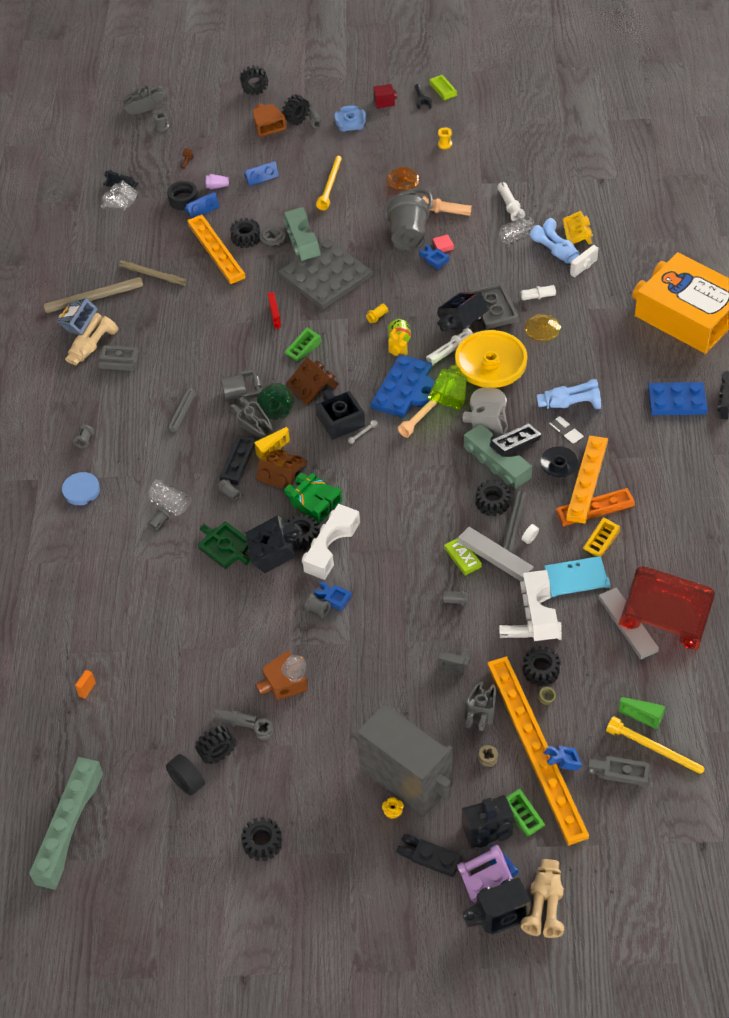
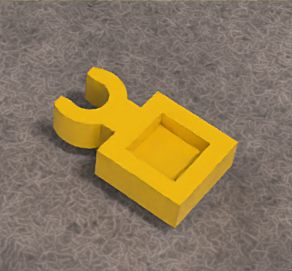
[388,328,408,356]

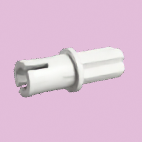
[521,285,556,300]

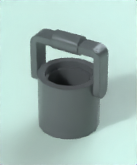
[221,370,261,401]

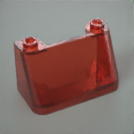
[618,566,715,651]

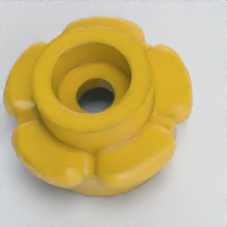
[382,797,404,819]

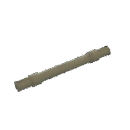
[119,260,187,286]

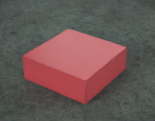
[432,235,454,252]

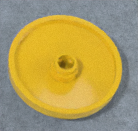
[455,330,527,388]

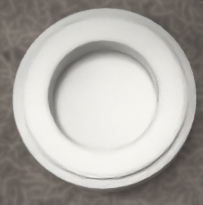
[522,524,539,544]

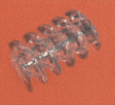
[499,215,535,247]
[148,479,191,516]

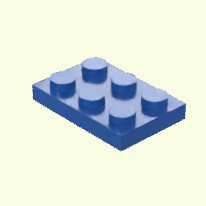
[648,382,708,415]

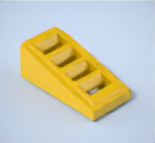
[254,427,290,459]
[583,517,620,557]

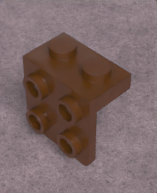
[286,357,339,405]
[256,449,308,490]

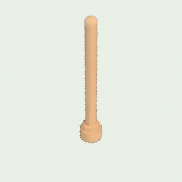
[398,379,457,438]

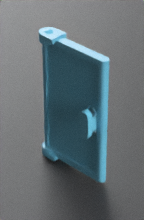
[544,556,610,598]

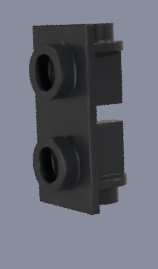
[103,170,139,194]

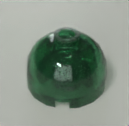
[257,383,295,420]

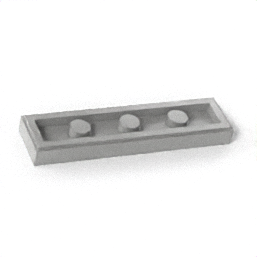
[457,527,534,581]
[599,587,659,660]

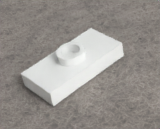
[570,245,598,277]

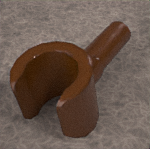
[181,148,194,169]

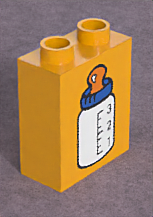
[632,252,729,354]

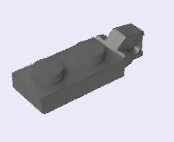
[587,756,650,786]

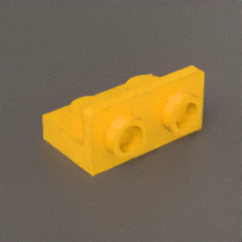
[563,211,593,244]

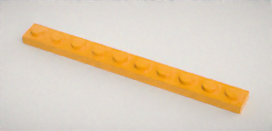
[487,656,589,846]

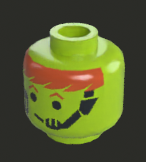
[388,319,411,342]

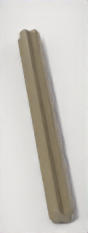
[44,277,143,313]

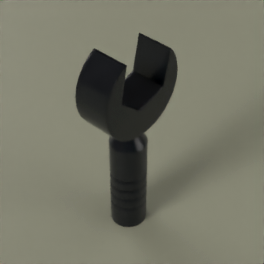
[415,84,432,110]

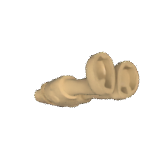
[65,313,118,366]
[521,859,565,938]

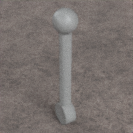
[348,420,378,444]

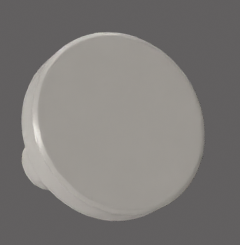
[470,387,506,410]

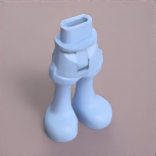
[530,218,580,264]
[537,379,601,409]

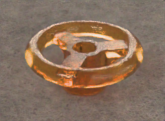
[387,167,419,191]

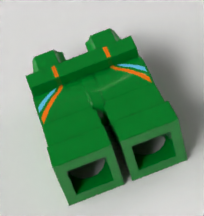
[284,473,342,524]

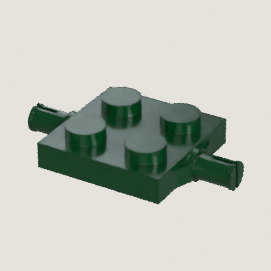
[198,521,251,569]

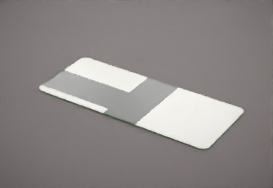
[549,416,584,444]

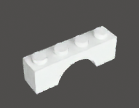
[302,504,360,580]
[520,570,559,641]

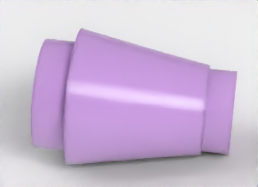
[205,174,229,190]

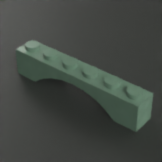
[29,757,103,890]

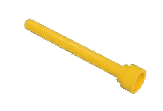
[316,156,342,210]
[606,716,704,774]

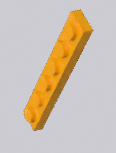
[187,215,245,284]
[566,435,608,524]

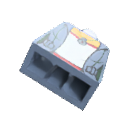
[58,298,98,335]

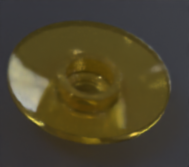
[525,314,561,341]

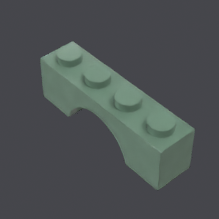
[283,207,321,261]
[464,423,532,490]

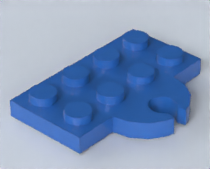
[371,354,437,418]

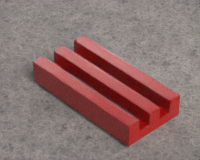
[268,292,281,329]

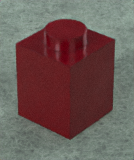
[373,84,397,109]

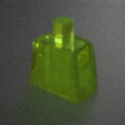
[427,365,467,410]

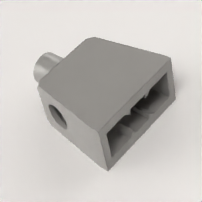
[463,403,508,439]

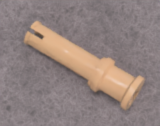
[422,196,472,216]

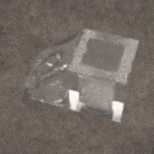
[100,180,138,210]

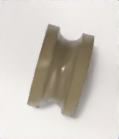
[478,745,498,767]

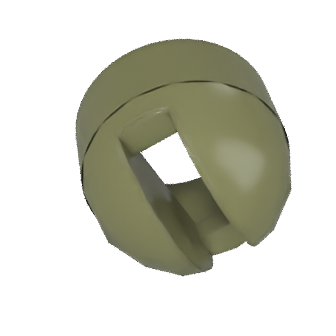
[538,687,556,705]

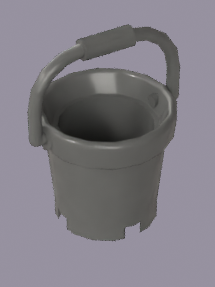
[383,188,433,251]

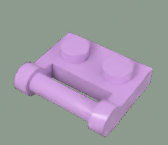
[457,845,512,902]

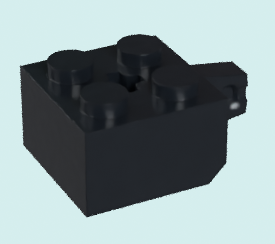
[437,292,489,331]
[315,389,365,440]
[245,515,303,573]
[462,795,514,849]
[462,877,531,935]

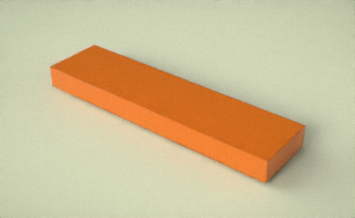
[556,488,635,526]

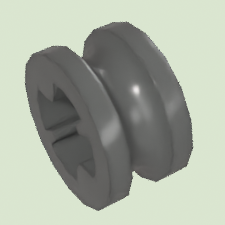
[254,718,274,740]

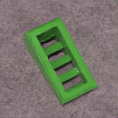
[284,327,322,362]
[618,697,666,729]
[506,788,545,837]

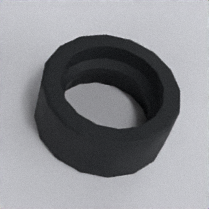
[167,181,199,210]
[166,754,205,796]

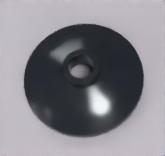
[540,447,579,477]

